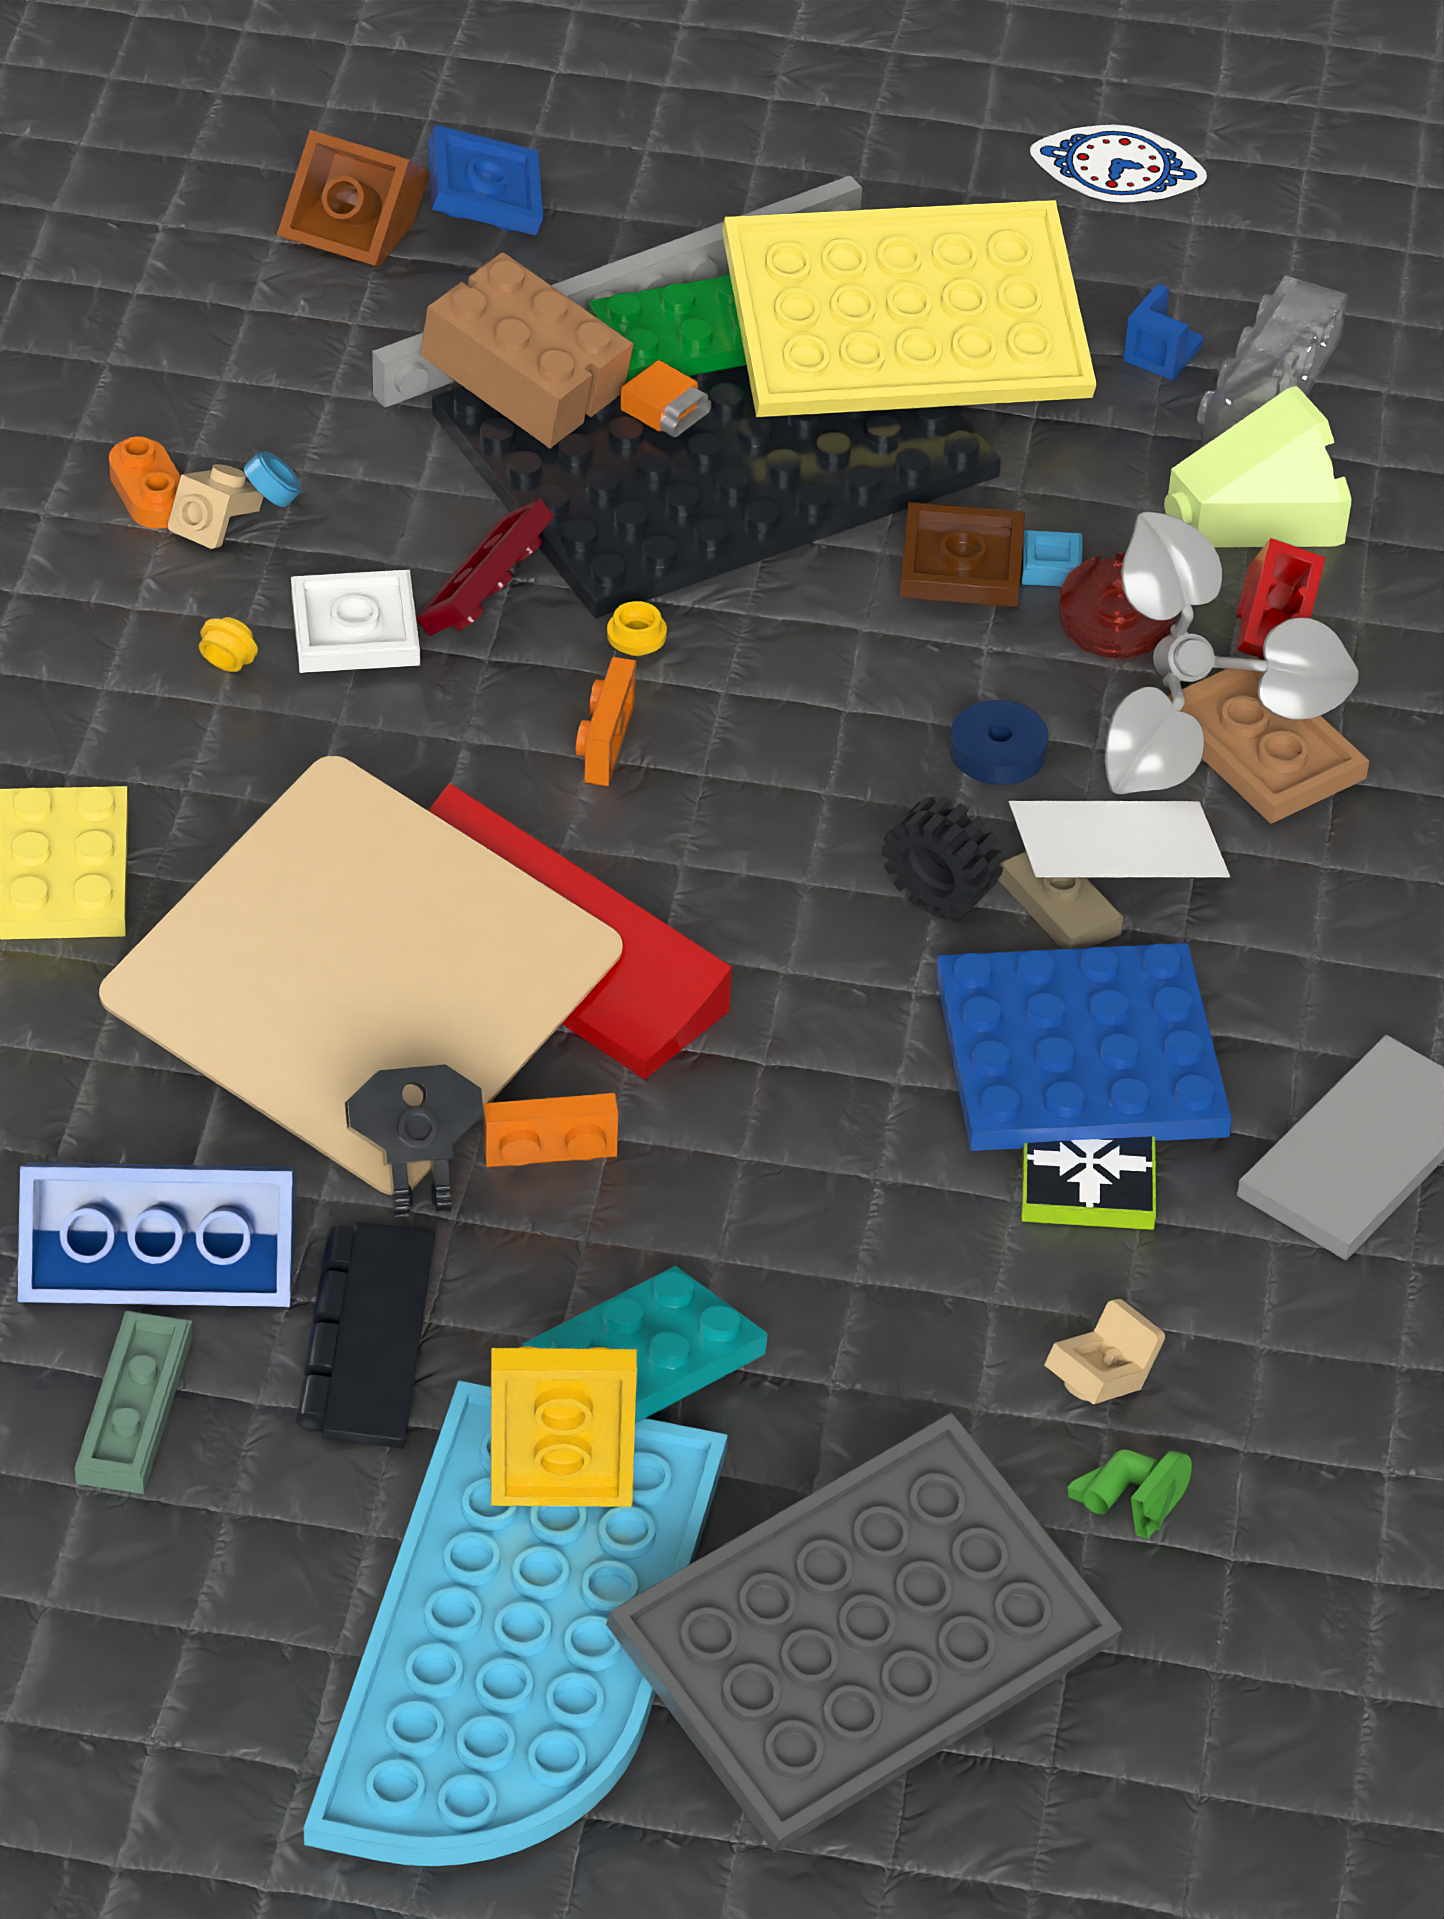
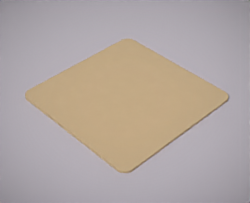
[99,756,623,1195]

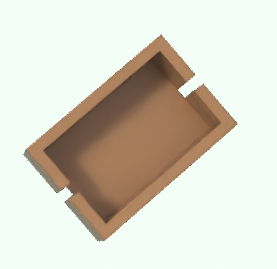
[420,252,633,448]

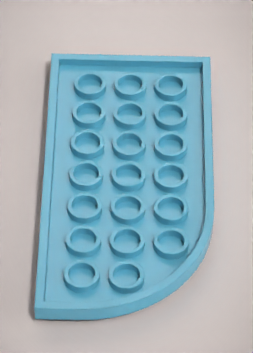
[304,1381,728,1866]

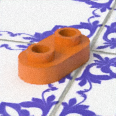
[109,436,181,529]

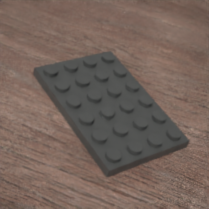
[606,1412,1122,1853]

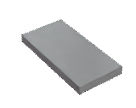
[1237,1035,1444,1260]

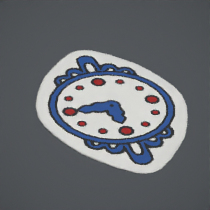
[1030,125,1207,202]

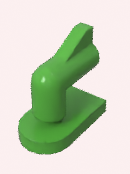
[1067,1449,1192,1539]

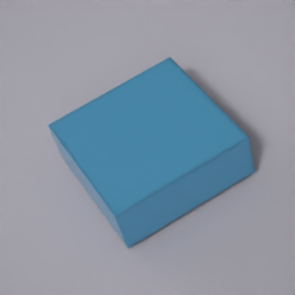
[1022,530,1082,588]

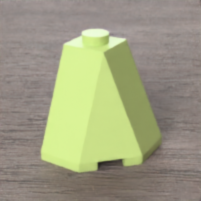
[1164,386,1352,547]

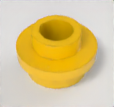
[607,601,667,656]
[199,617,258,672]

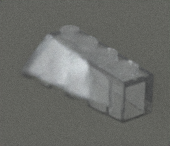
[1197,276,1348,448]

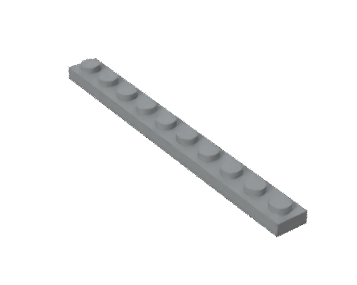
[372,176,862,408]

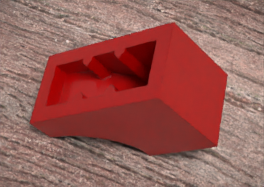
[1235,538,1326,660]

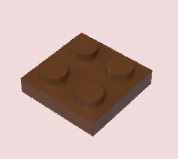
[900,502,1025,607]

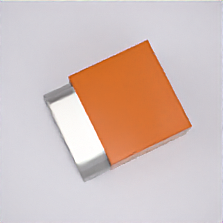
[621,360,711,437]

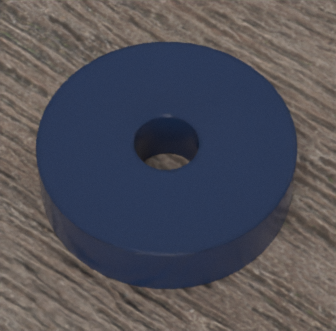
[950,700,1049,785]

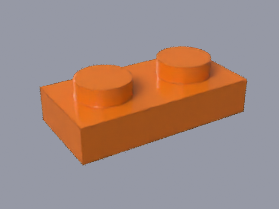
[576,657,636,786]
[484,1093,618,1167]

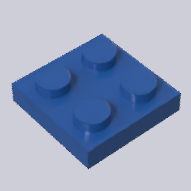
[428,125,543,236]

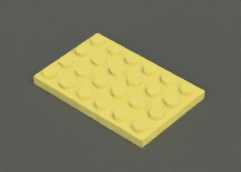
[722,200,1097,417]

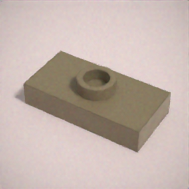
[999,852,1123,949]

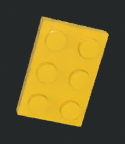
[491,1346,637,1507]

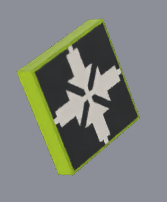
[1021,1136,1156,1230]

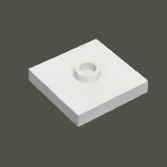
[291,570,420,673]

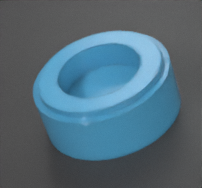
[244,451,301,508]

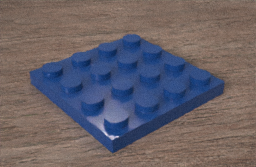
[935,943,1232,1151]

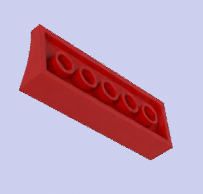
[428,783,732,1080]

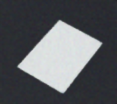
[1009,801,1230,877]

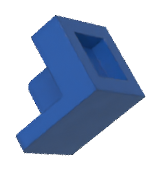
[1123,284,1203,381]

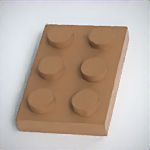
[1167,656,1369,824]

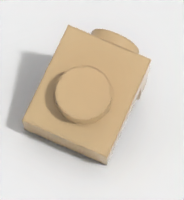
[168,464,264,549]
[1044,1299,1165,1405]

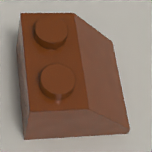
[277,130,430,267]

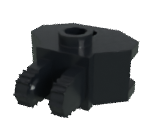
[345,1064,484,1217]

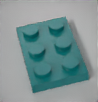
[523,1265,768,1423]

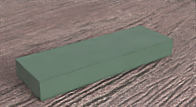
[74,1311,193,1494]

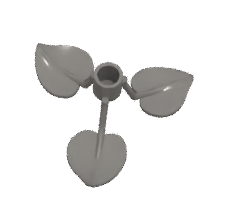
[1105,512,1358,794]

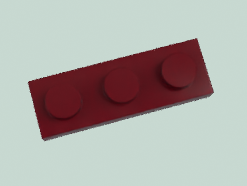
[416,499,554,636]

